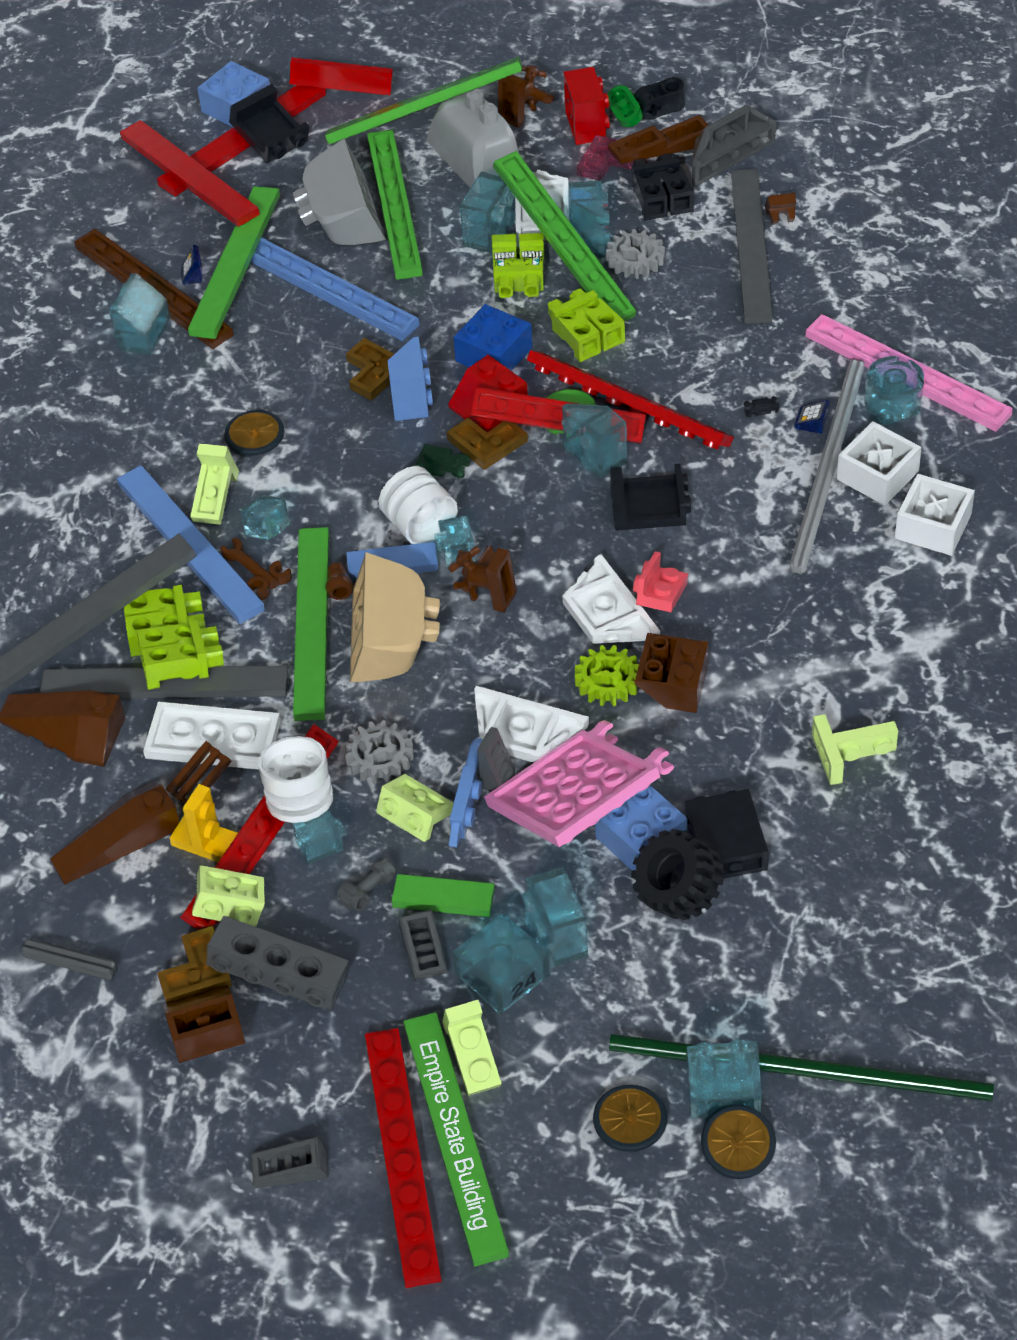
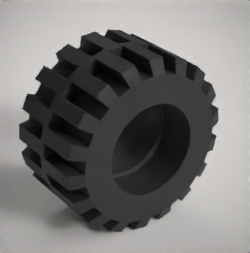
[631,829,724,920]

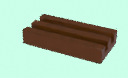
[165,741,232,805]

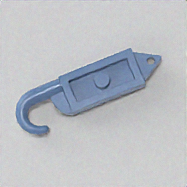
[449,737,483,848]

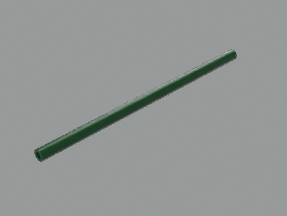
[609,1034,994,1101]

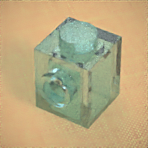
[240,495,290,540]
[434,516,475,566]
[292,809,346,865]

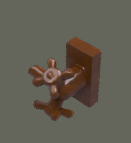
[498,65,554,128]
[448,545,517,613]

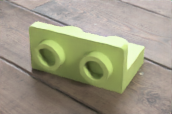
[376,774,454,842]
[192,865,265,927]

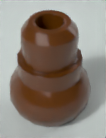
[325,562,354,600]

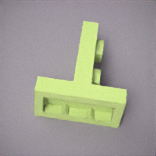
[190,444,239,525]
[812,714,898,785]
[442,1000,502,1096]

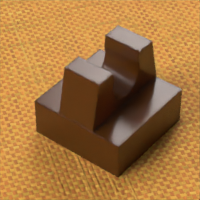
[765,192,796,225]

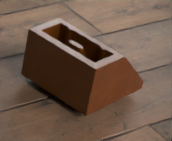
[635,633,708,713]
[163,985,245,1063]

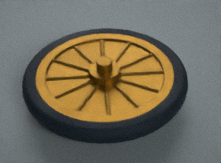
[224,410,285,456]
[593,1085,667,1152]
[701,1105,776,1179]

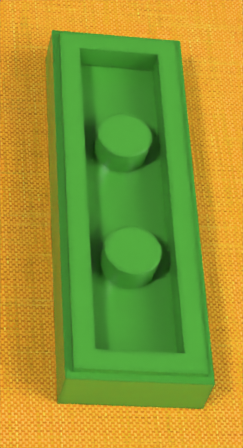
[392,874,495,917]

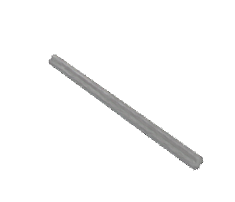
[789,359,864,575]

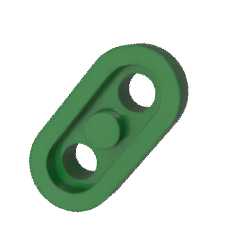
[607,85,643,127]

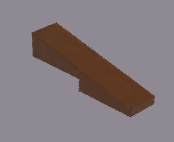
[608,115,708,164]

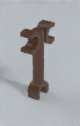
[220,537,292,600]

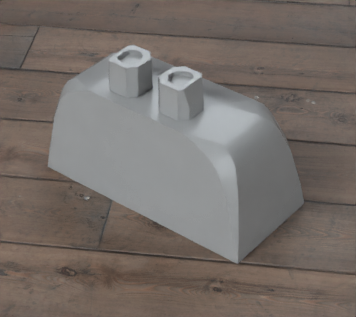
[427,89,519,196]
[293,138,386,245]

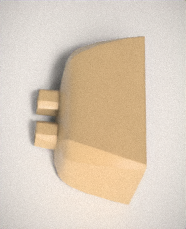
[350,552,440,682]

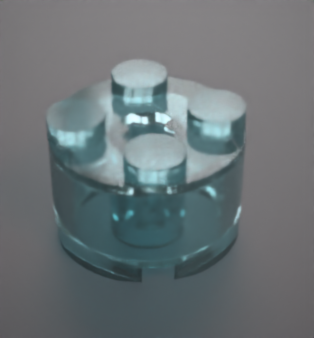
[864,356,924,425]

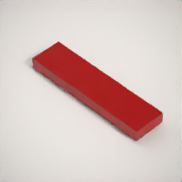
[289,57,393,96]

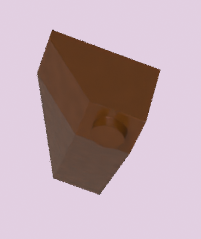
[50,782,180,885]

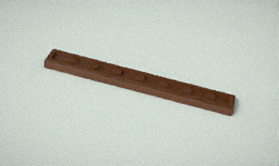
[74,228,234,349]

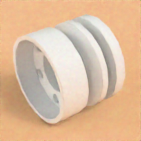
[378,466,458,544]
[259,736,333,823]

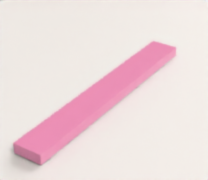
[805,314,1013,432]

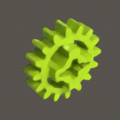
[575,645,639,706]

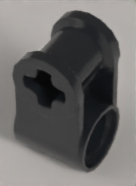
[634,77,685,120]

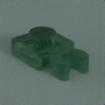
[415,444,470,478]

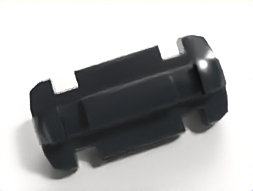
[744,396,779,417]

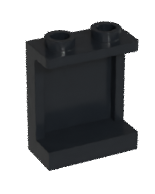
[229,84,310,163]
[610,463,691,531]
[685,789,769,878]

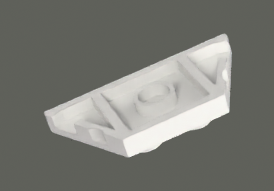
[515,170,570,253]
[562,554,660,644]
[474,686,589,763]

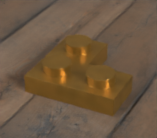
[346,338,394,401]
[446,418,528,470]
[157,926,232,1003]

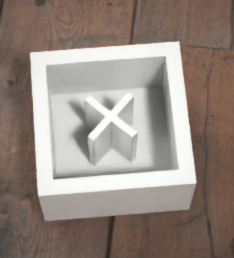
[837,421,921,505]
[895,474,975,556]

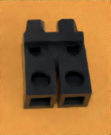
[632,154,694,221]

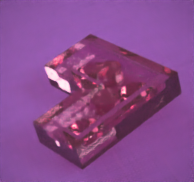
[576,135,633,181]

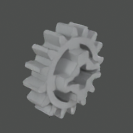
[606,229,665,279]
[345,720,414,784]

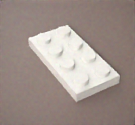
[143,702,281,770]

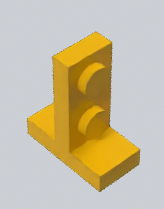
[169,784,238,862]

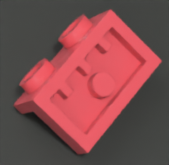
[633,551,688,612]

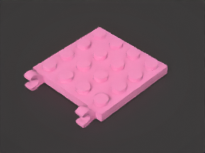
[484,720,674,847]

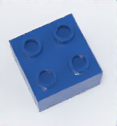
[453,304,533,371]

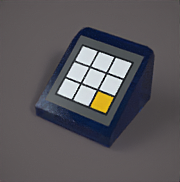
[181,245,203,285]
[794,400,829,434]

